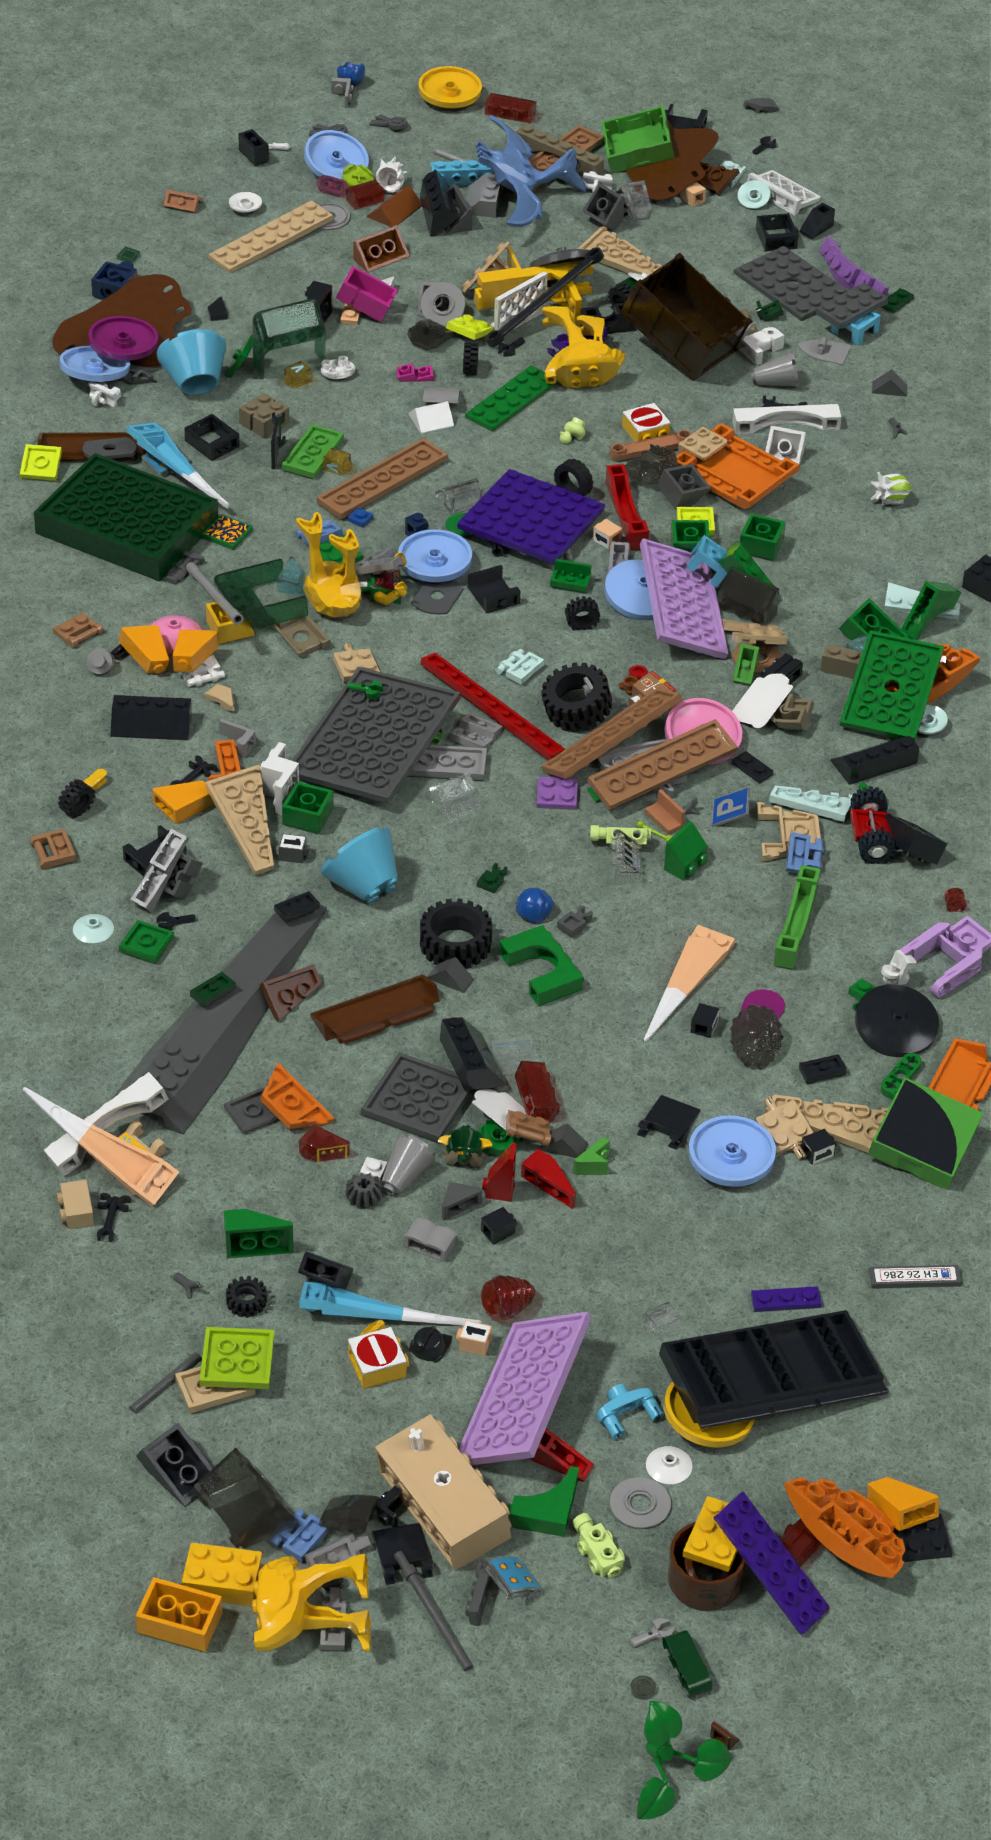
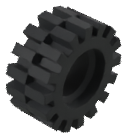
[607,282,633,309]
[463,342,479,375]
[565,596,600,630]
[58,779,95,818]
[226,1276,267,1318]

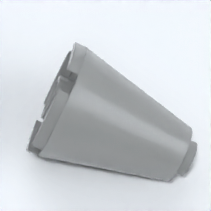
[751,352,800,387]
[381,1134,435,1196]

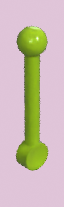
[637,821,672,842]

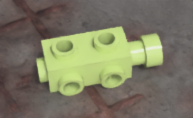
[590,825,651,848]
[572,1513,625,1578]

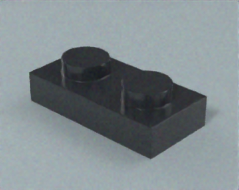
[732,751,774,784]
[799,1054,847,1084]

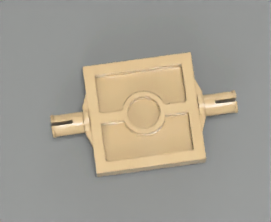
[332,643,380,683]
[756,1096,813,1160]

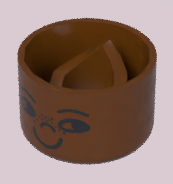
[668,1522,746,1610]

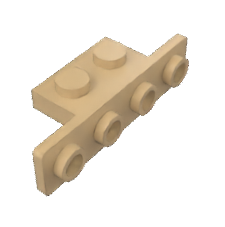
[461,241,510,295]

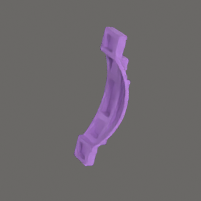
[819,237,890,296]

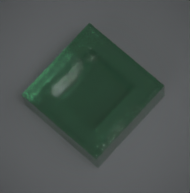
[117,247,140,263]

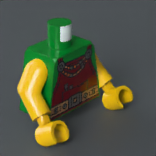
[360,552,408,605]

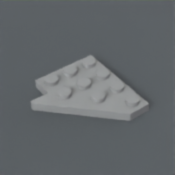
[596,739,688,797]

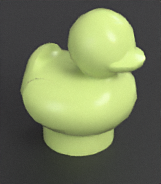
[559,417,586,444]

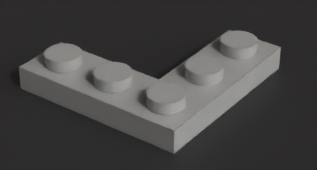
[355,548,404,577]

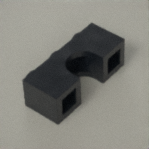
[580,303,634,332]

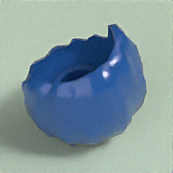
[337,62,365,86]
[516,887,554,924]

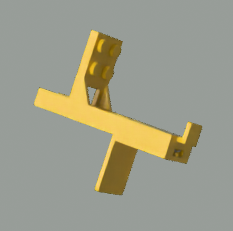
[474,247,594,327]

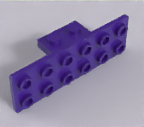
[714,1492,830,1635]

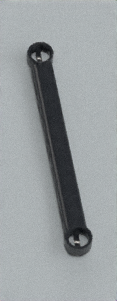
[485,247,604,347]

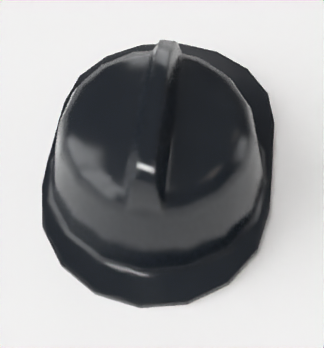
[409,1326,452,1363]

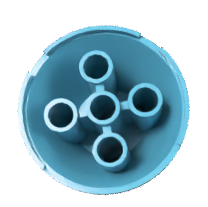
[320,826,398,904]

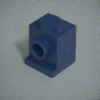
[405,513,429,536]

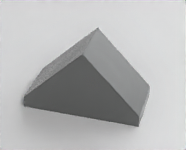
[872,369,907,397]
[427,957,473,993]
[540,1123,588,1158]
[442,1182,482,1220]

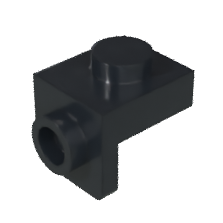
[376,1486,403,1527]

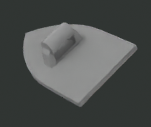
[797,336,852,365]

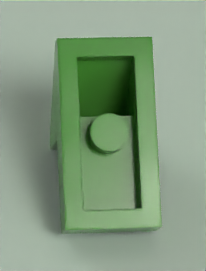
[733,643,760,685]
[573,1136,610,1175]

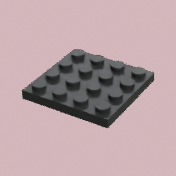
[361,1052,472,1142]

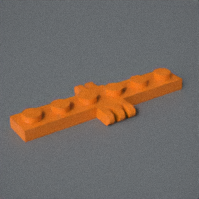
[208,739,241,781]

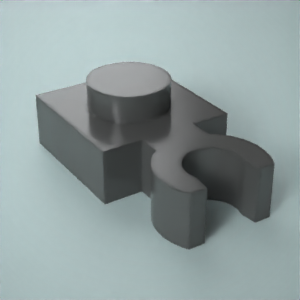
[557,906,593,937]

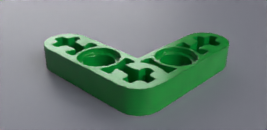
[880,1053,922,1100]

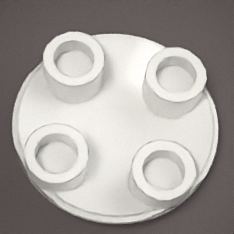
[321,356,355,379]

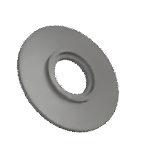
[318,203,350,230]
[421,282,465,325]
[610,1477,671,1529]

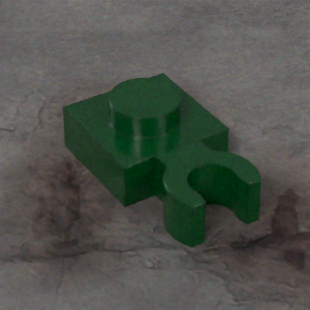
[476,863,507,893]

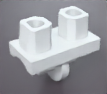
[583,171,613,193]
[88,381,121,407]
[881,950,917,985]

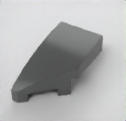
[743,98,778,114]
[118,367,153,385]

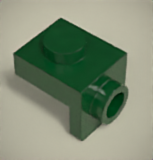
[755,300,784,322]

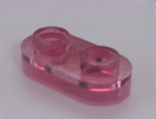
[316,175,348,197]

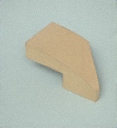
[204,684,235,711]

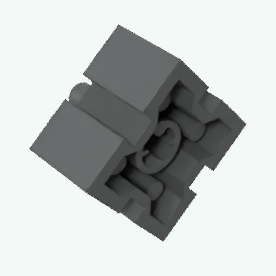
[143,842,203,899]

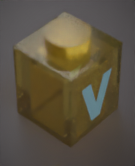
[283,361,312,389]
[323,448,352,476]

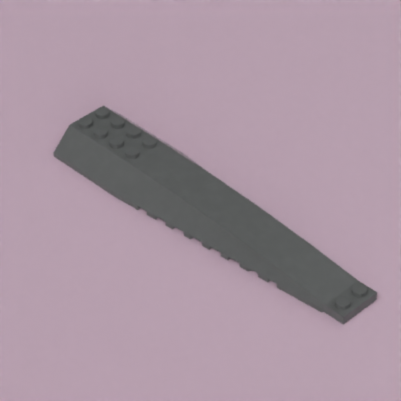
[111,894,327,1135]

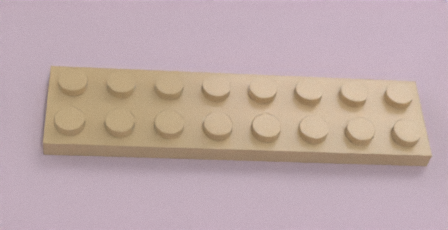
[208,200,333,273]

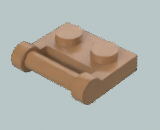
[53,613,104,649]
[30,829,76,870]
[506,1110,551,1147]

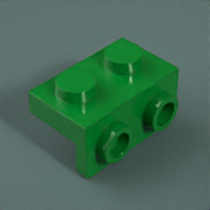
[550,559,592,593]

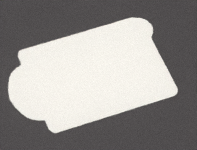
[732,674,793,728]
[472,1089,534,1138]

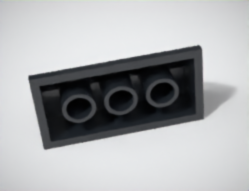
[420,169,458,237]
[110,695,192,740]
[830,736,919,785]
[440,1017,506,1091]

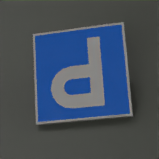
[711,787,750,827]

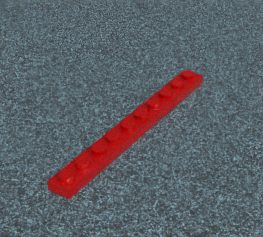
[420,652,565,760]

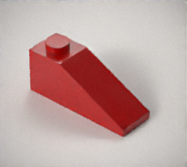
[482,1143,517,1202]
[521,1149,576,1209]
[529,1428,594,1482]

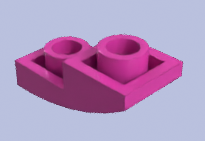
[396,364,434,382]

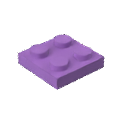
[537,777,578,810]

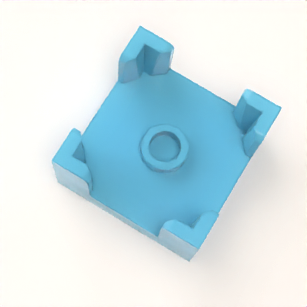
[831,312,881,345]
[686,535,727,588]

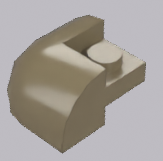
[771,694,814,730]

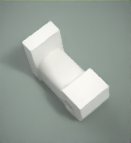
[739,327,784,366]

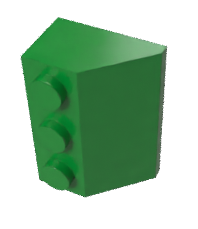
[718,540,775,604]

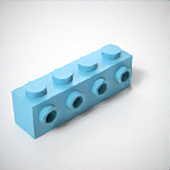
[431,160,494,186]

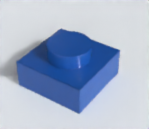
[348,508,373,528]

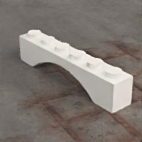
[732,404,841,434]
[44,1072,169,1176]

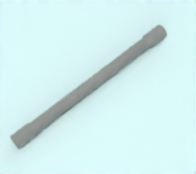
[186,562,244,625]

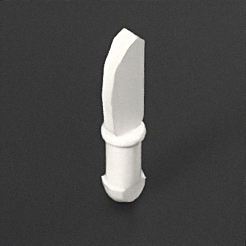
[269,142,290,150]

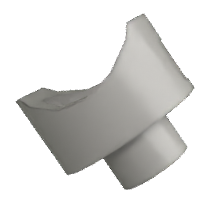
[87,649,115,675]

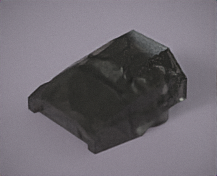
[407,319,456,351]
[319,1494,380,1535]

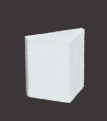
[409,401,454,434]
[765,426,806,464]

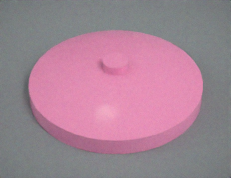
[665,698,742,765]

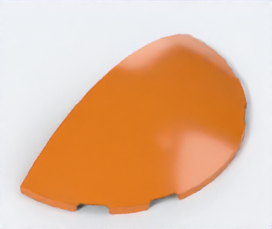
[885,644,980,704]
[784,1477,905,1578]

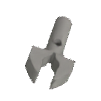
[630,1618,674,1648]

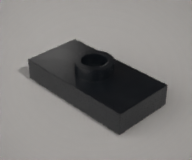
[274,891,320,922]

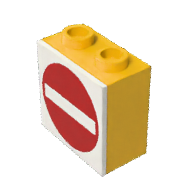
[622,403,671,442]
[348,1327,409,1389]

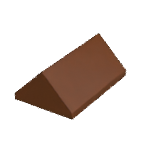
[367,185,422,227]
[353,225,410,272]

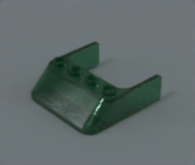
[253,299,326,379]
[214,558,308,628]

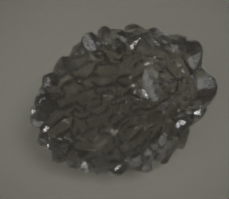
[625,444,678,484]
[730,1004,784,1070]

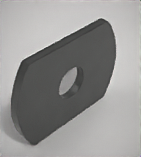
[82,437,136,459]
[411,580,463,615]

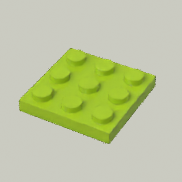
[199,1327,275,1389]

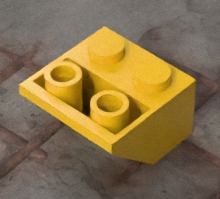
[206,602,255,644]

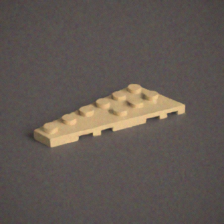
[765,1095,889,1153]

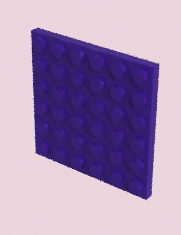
[457,469,605,565]

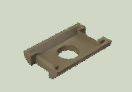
[271,609,330,658]

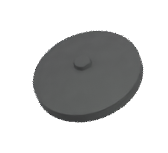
[529,247,590,267]

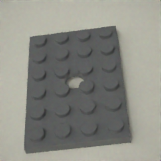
[734,246,849,321]

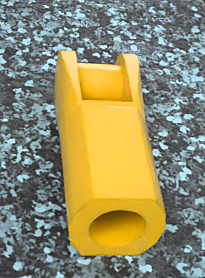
[83,769,107,790]

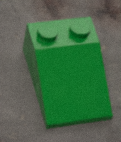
[839,598,909,646]
[224,1209,294,1259]

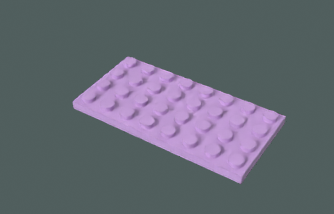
[640,538,728,659]
[458,1312,592,1465]

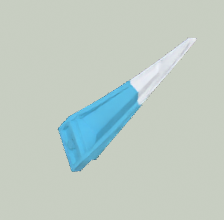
[126,423,229,509]
[299,1281,482,1325]

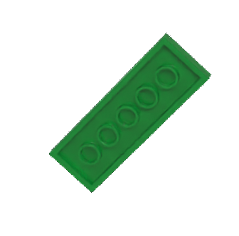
[465,365,558,432]

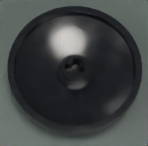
[855,984,939,1057]

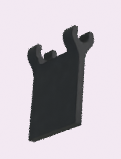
[271,412,286,469]
[637,1095,700,1149]
[373,1523,433,1585]

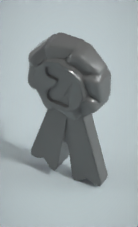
[369,114,408,130]
[309,124,348,137]

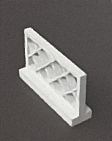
[747,170,821,215]
[490,272,551,330]

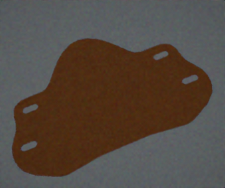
[625,120,719,200]
[52,274,192,367]

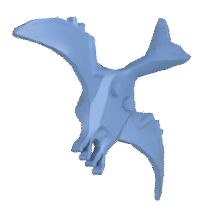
[475,115,587,227]

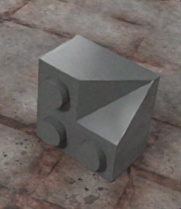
[582,183,624,230]
[657,464,711,509]

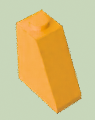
[118,625,169,674]
[173,629,219,672]
[152,780,215,824]
[867,1477,939,1531]

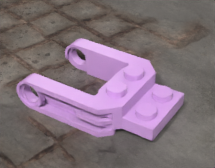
[900,916,991,998]

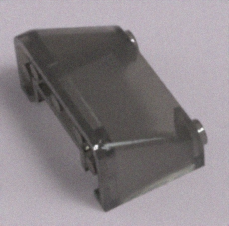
[194,1448,299,1549]

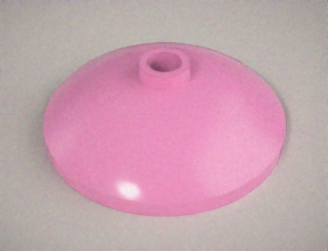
[150,615,202,654]

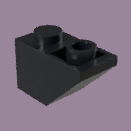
[800,203,835,239]

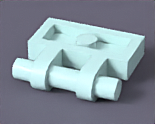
[495,649,544,685]

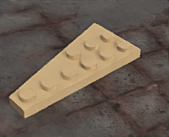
[578,225,662,275]
[205,764,274,876]

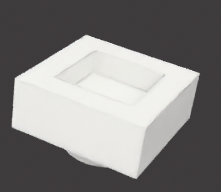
[360,1157,388,1182]

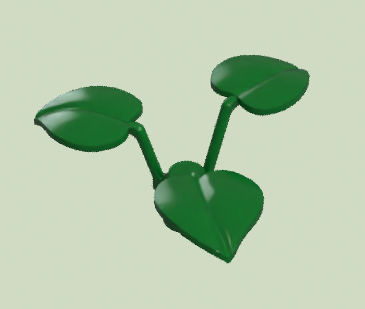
[637,1701,731,1820]

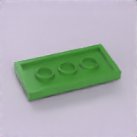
[282,424,344,479]

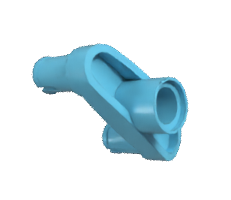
[596,1384,665,1440]

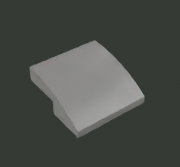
[423,387,460,403]
[449,713,503,748]

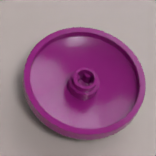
[88,316,158,361]

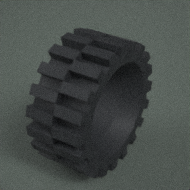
[541,663,612,732]
[420,899,492,969]

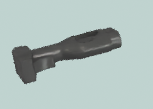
[164,551,204,585]

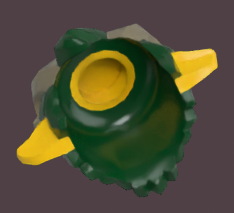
[438,1125,492,1167]

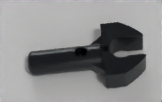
[752,136,776,155]
[498,337,525,357]
[156,912,196,931]

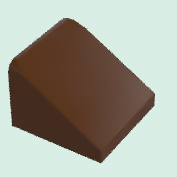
[710,1721,740,1750]

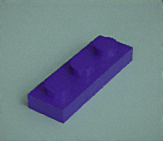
[751,1286,821,1312]

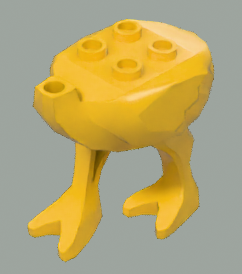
[542,306,626,388]
[296,512,362,617]
[252,1554,371,1652]

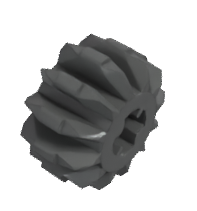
[345,1172,383,1209]

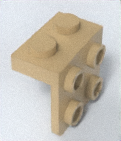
[678,427,727,460]

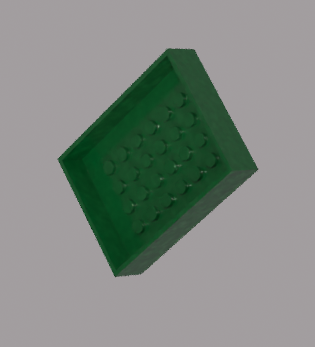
[34,453,219,582]

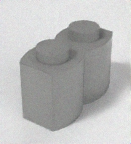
[404,1218,456,1262]

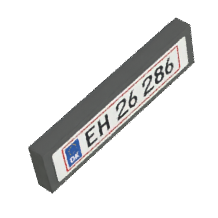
[869,1265,961,1289]

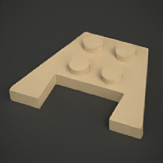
[722,619,788,644]
[757,802,821,861]

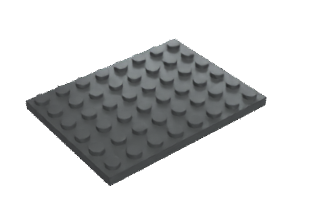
[292,667,461,804]

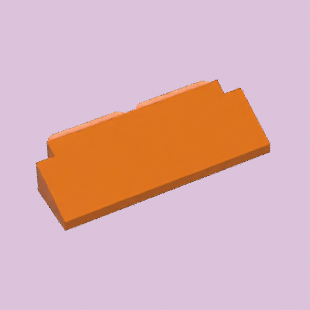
[928,1038,991,1110]

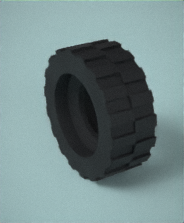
[554,459,593,496]

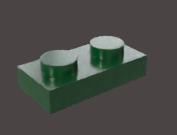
[881,288,914,313]
[190,972,236,1007]

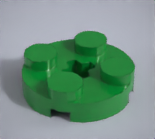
[478,1119,520,1156]

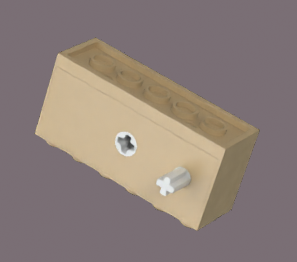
[375,1414,512,1570]

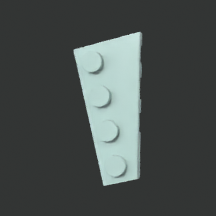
[884,582,960,620]
[769,785,852,822]

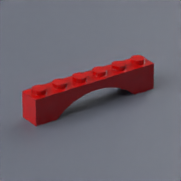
[605,464,649,550]

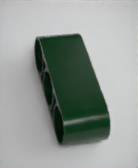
[662,1630,713,1698]

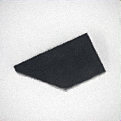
[208,297,228,321]

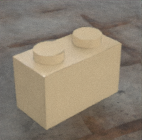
[57,1180,94,1230]

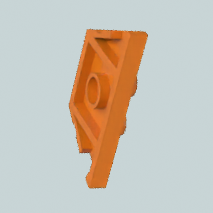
[260,1063,334,1129]

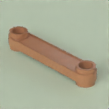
[610,430,692,462]

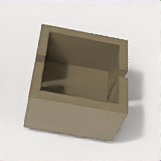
[239,393,289,438]

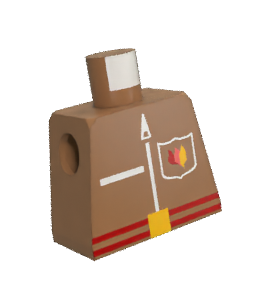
[628,670,677,706]

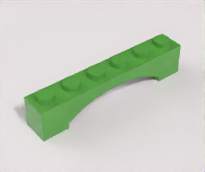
[774,865,821,969]

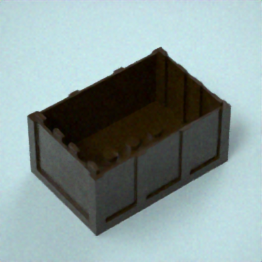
[620,253,753,381]

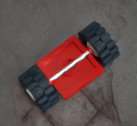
[850,786,896,864]

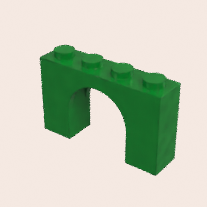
[499,925,584,1007]

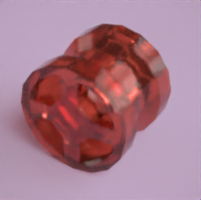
[944,888,967,912]

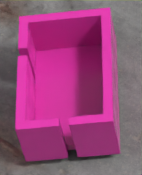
[336,266,398,322]

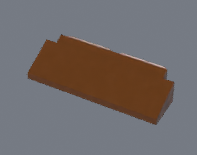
[38,432,146,460]
[310,974,440,1044]

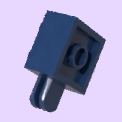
[91,261,137,299]

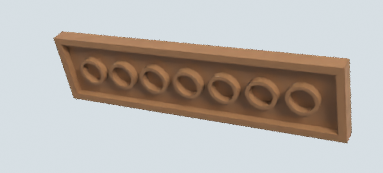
[502,125,604,194]
[317,438,448,520]
[541,688,682,779]
[587,719,738,810]

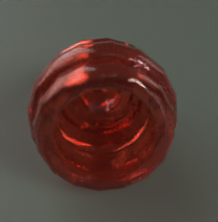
[481,1275,535,1320]

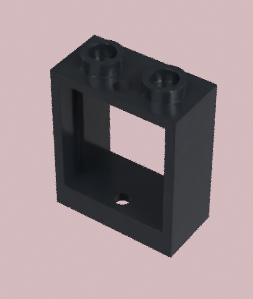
[756,213,798,252]
[184,414,240,461]

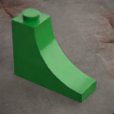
[901,581,962,640]
[507,1466,579,1537]

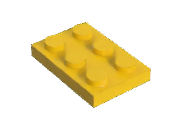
[683,1496,737,1572]

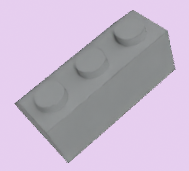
[466,173,502,218]

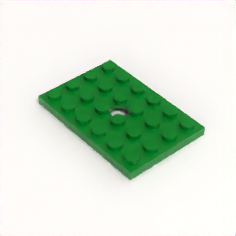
[840,630,944,741]

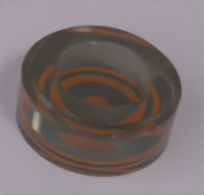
[631,1675,656,1700]

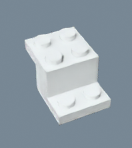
[260,742,299,815]

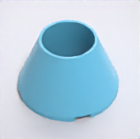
[157,329,226,395]

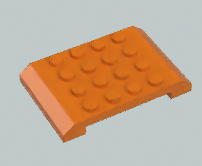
[672,423,800,509]

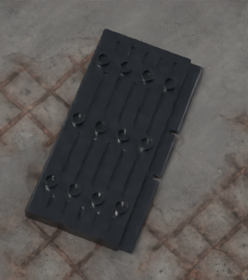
[659,1310,888,1429]

